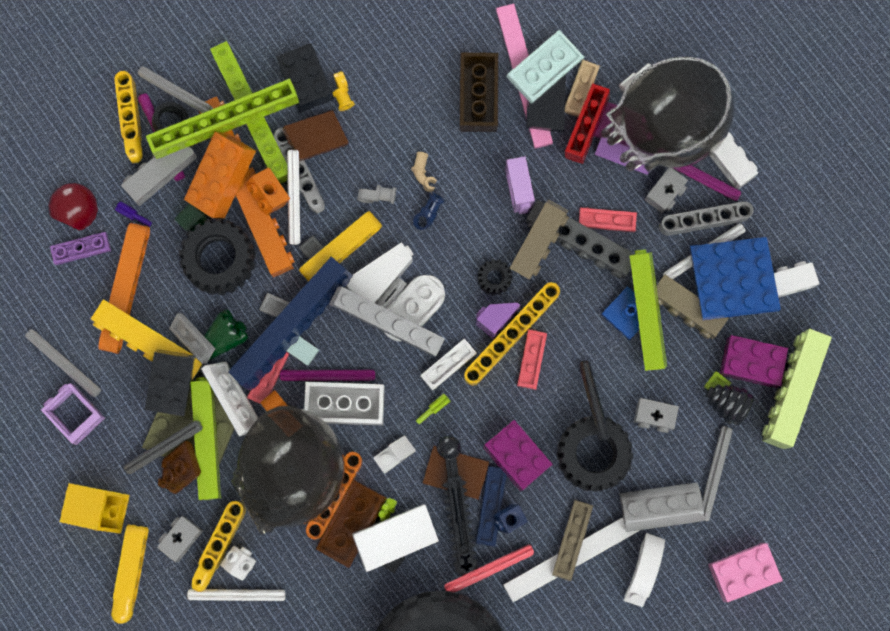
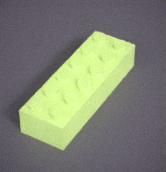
[762,329,832,449]

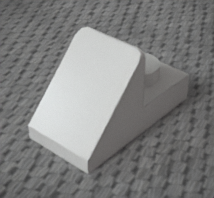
[374,435,416,474]

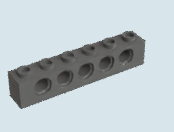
[526,200,634,279]

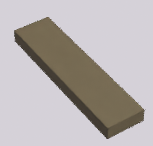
[552,500,593,581]

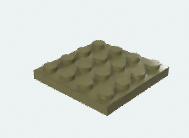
[142,387,235,465]

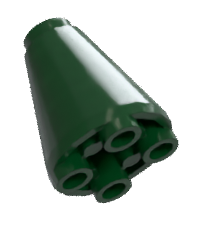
[204,309,249,360]

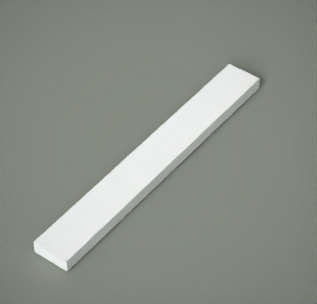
[504,517,640,602]

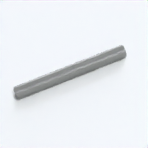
[138,67,213,113]
[25,329,101,397]
[702,426,732,521]

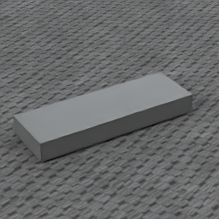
[169,313,215,364]

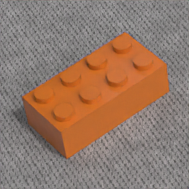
[184,131,256,218]

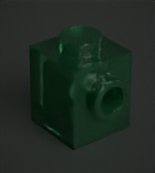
[174,203,206,232]

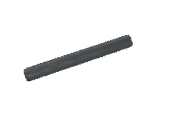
[124,421,203,474]

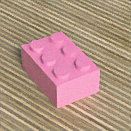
[708,543,783,603]

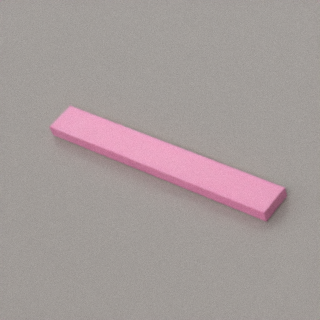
[496,4,553,149]

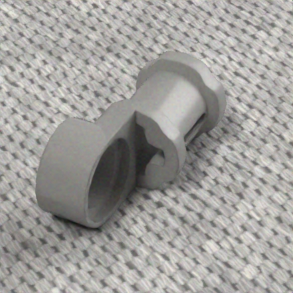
[357,185,397,204]

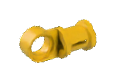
[332,71,355,111]

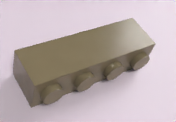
[510,200,569,280]
[656,274,729,339]

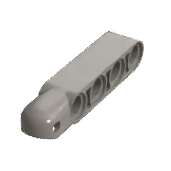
[274,127,325,214]

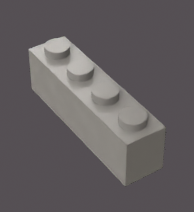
[121,147,197,206]

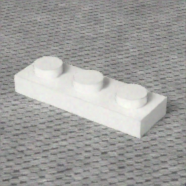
[420,339,477,391]

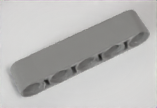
[659,202,753,236]

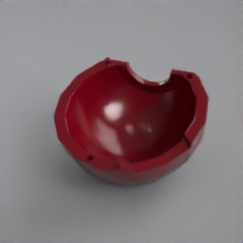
[48,183,98,231]

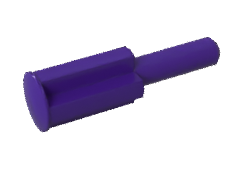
[115,201,152,227]

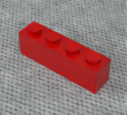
[565,83,610,164]

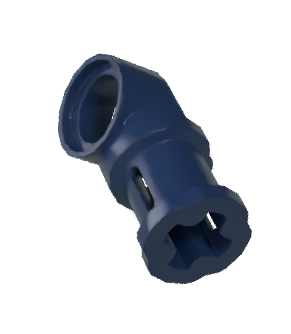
[413,192,445,230]

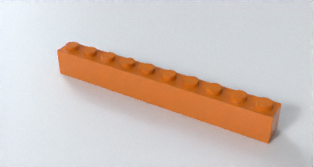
[199,96,295,278]

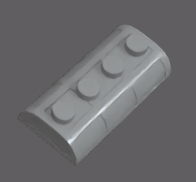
[619,482,704,532]

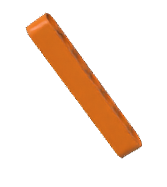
[98,223,150,354]

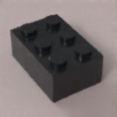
[276,43,334,113]
[145,349,196,416]

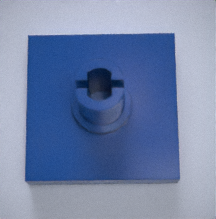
[601,286,640,340]

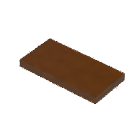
[316,480,387,568]

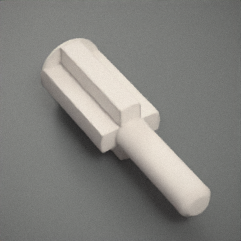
[619,64,651,93]

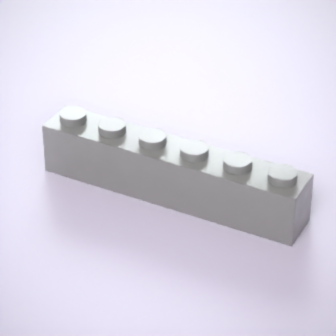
[329,287,445,356]

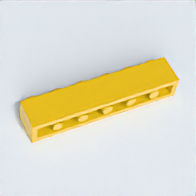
[91,299,202,380]

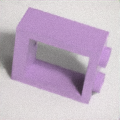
[505,157,535,214]
[41,383,105,445]

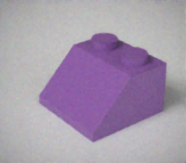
[476,303,520,339]

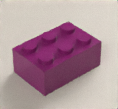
[719,335,788,388]
[483,420,553,492]

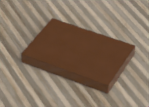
[282,110,349,162]
[423,446,489,500]

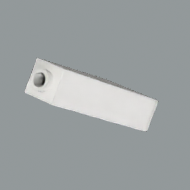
[347,242,414,304]

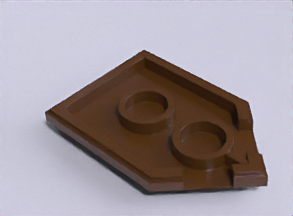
[158,441,201,494]

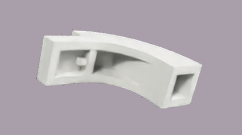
[624,533,665,607]

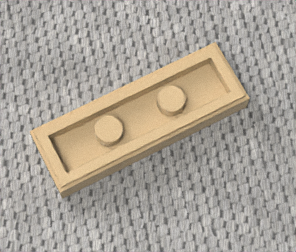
[565,60,600,117]

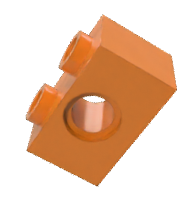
[245,167,290,216]

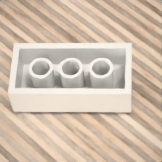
[304,382,385,425]

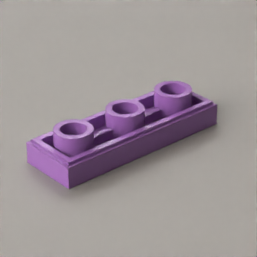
[595,137,655,175]
[50,232,111,265]

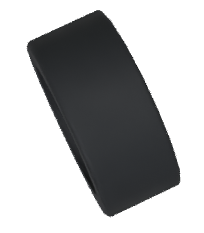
[152,102,189,132]

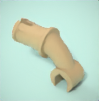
[411,152,437,192]

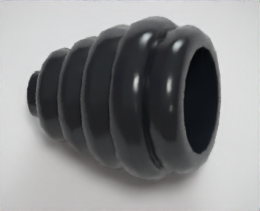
[705,384,754,425]

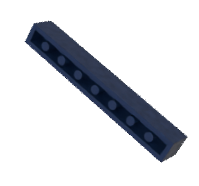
[228,256,353,391]

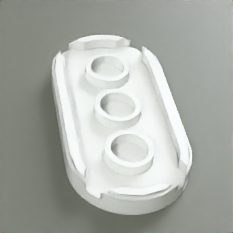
[384,275,445,341]

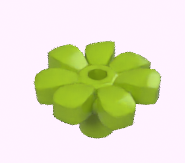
[378,498,397,521]

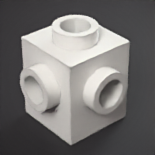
[220,546,256,581]

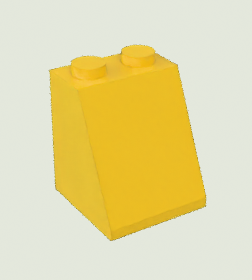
[60,483,130,534]

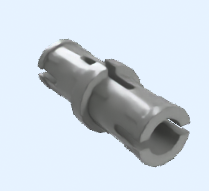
[376,277,407,309]

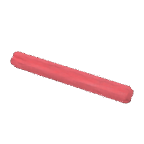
[444,544,534,592]

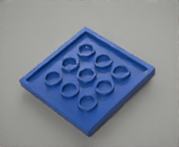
[690,237,781,320]

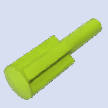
[416,393,450,424]

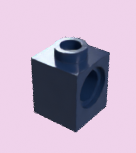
[493,504,528,534]

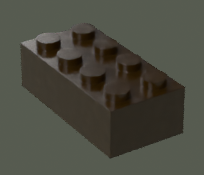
[460,52,498,132]

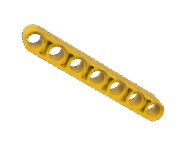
[464,282,560,386]

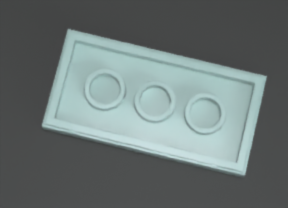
[506,30,584,104]

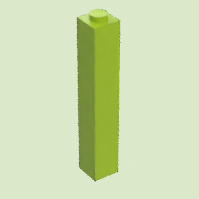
[630,249,667,371]
[191,377,221,500]

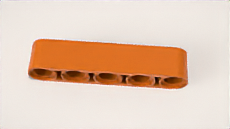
[306,452,363,539]

